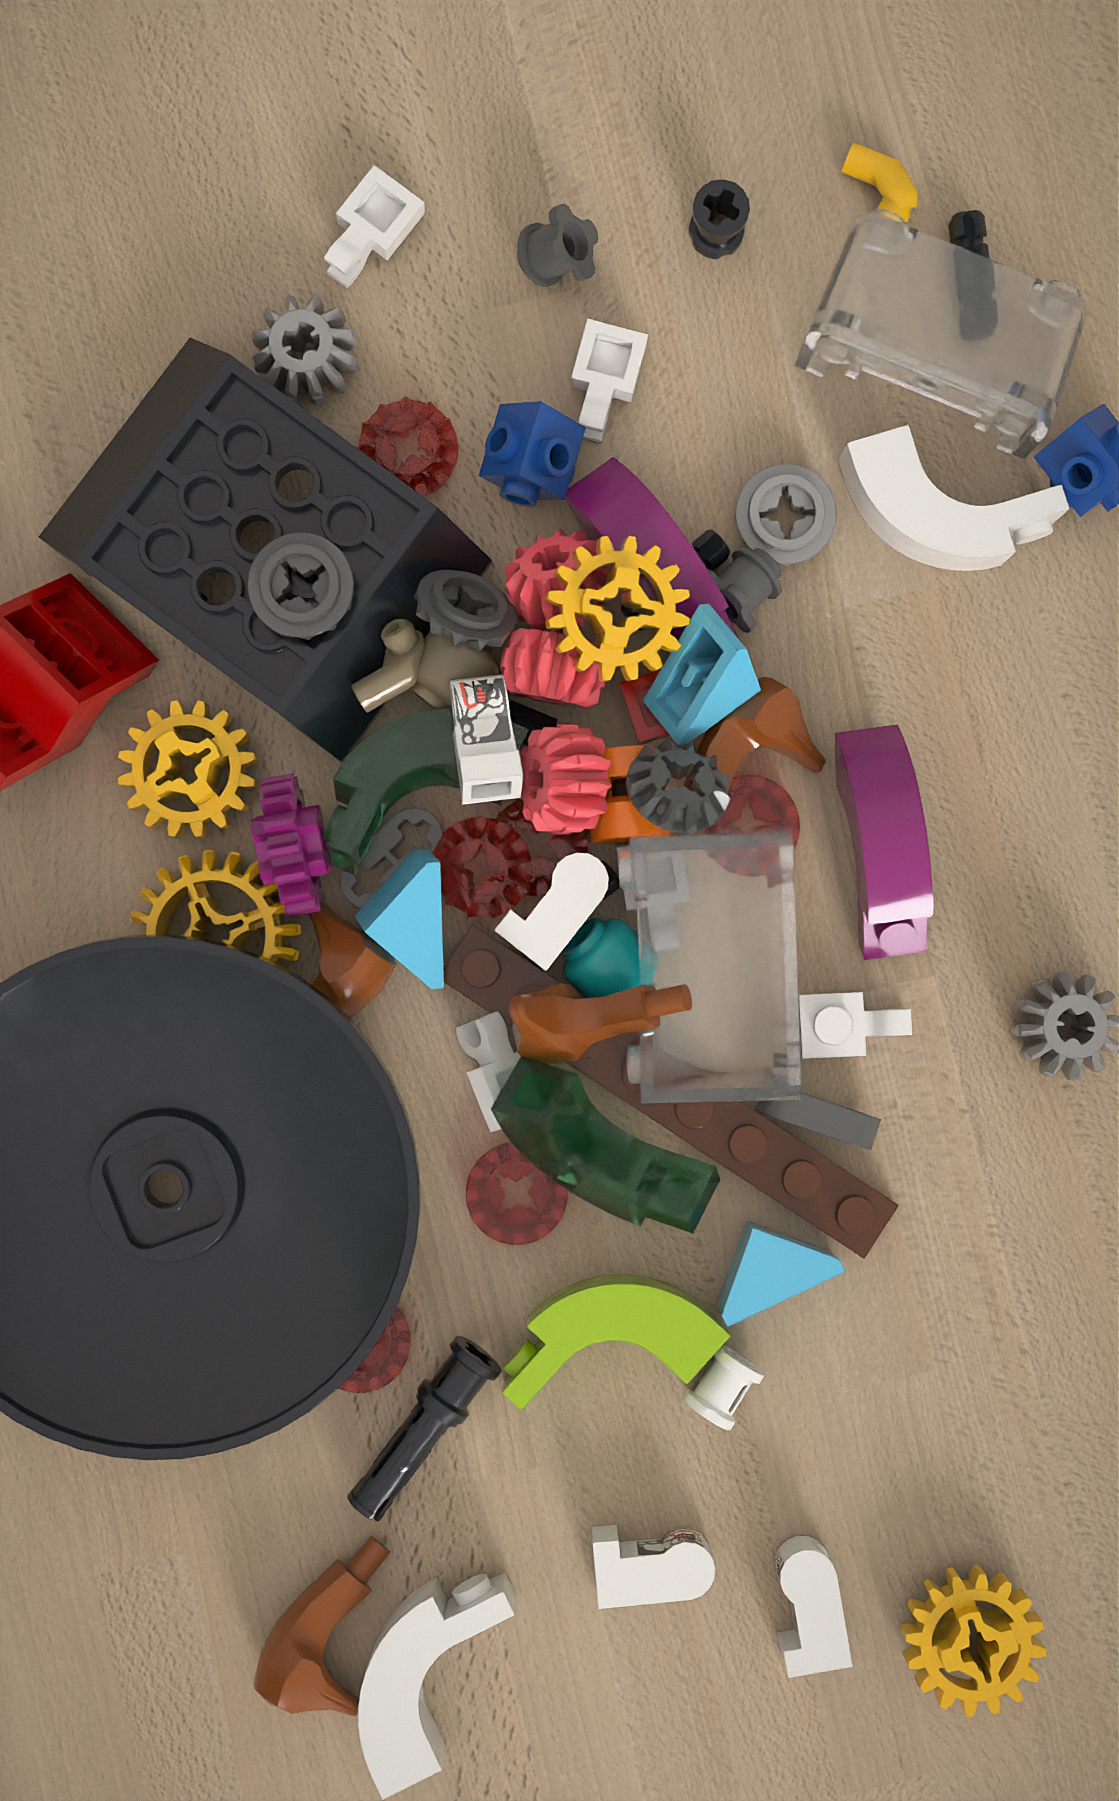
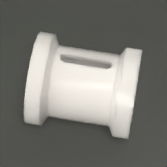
[683,1345,765,1431]

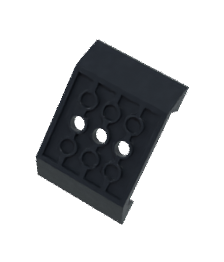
[38,338,493,763]

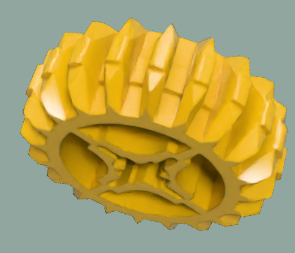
[130,850,303,964]

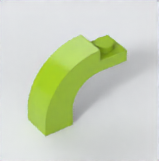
[502,1274,731,1410]

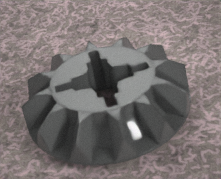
[248,533,355,640]
[414,570,517,651]
[626,737,731,833]

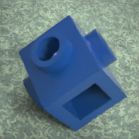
[478,401,586,507]
[1034,404,1119,517]

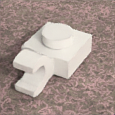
[324,165,425,288]
[571,319,648,443]
[797,992,912,1059]
[456,1011,551,1132]

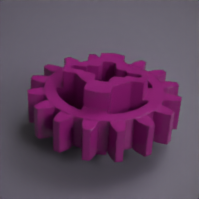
[251,773,332,917]

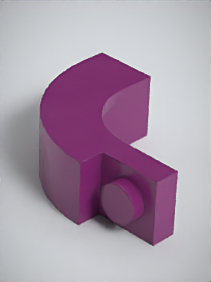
[565,457,742,643]
[835,724,933,960]

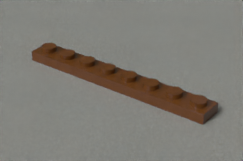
[443,925,899,1259]

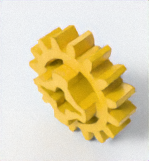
[545,536,690,681]
[118,700,260,839]
[900,1565,1047,1717]

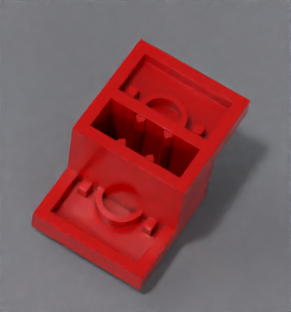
[0,573,159,791]

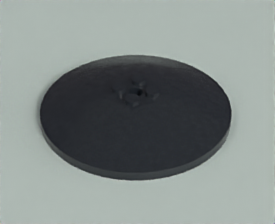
[0,934,421,1460]

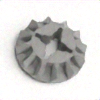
[735,464,837,567]

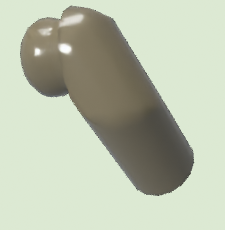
[351,619,425,713]

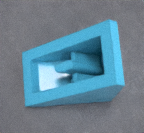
[643,604,761,746]
[354,848,444,989]
[717,1220,845,1327]

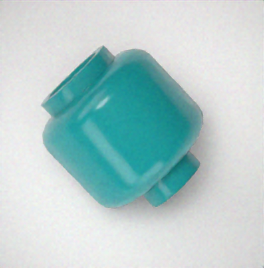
[562,917,657,998]

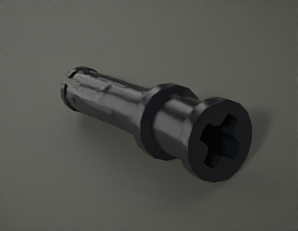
[347,1336,502,1522]

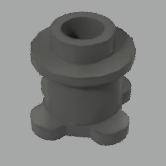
[517,204,598,287]
[707,547,782,633]

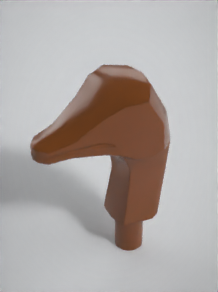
[678,677,826,840]
[308,901,396,1018]
[509,983,692,1064]
[253,1536,390,1716]

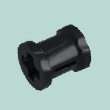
[689,179,750,259]

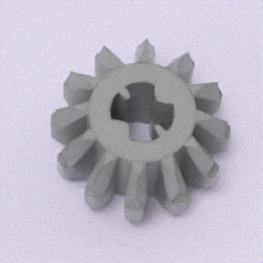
[251,294,358,406]
[1011,971,1119,1081]

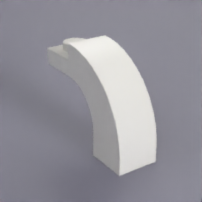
[838,425,1069,571]
[358,1572,516,1800]

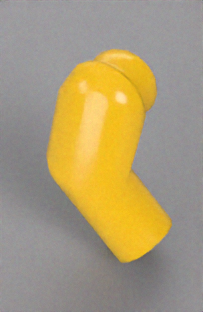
[841,142,919,226]

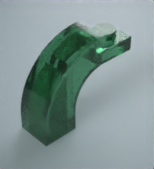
[324,708,529,875]
[491,1056,721,1234]

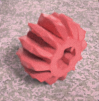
[504,528,611,634]
[499,628,606,709]
[520,724,612,834]

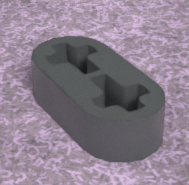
[339,807,445,908]
[756,1081,881,1150]

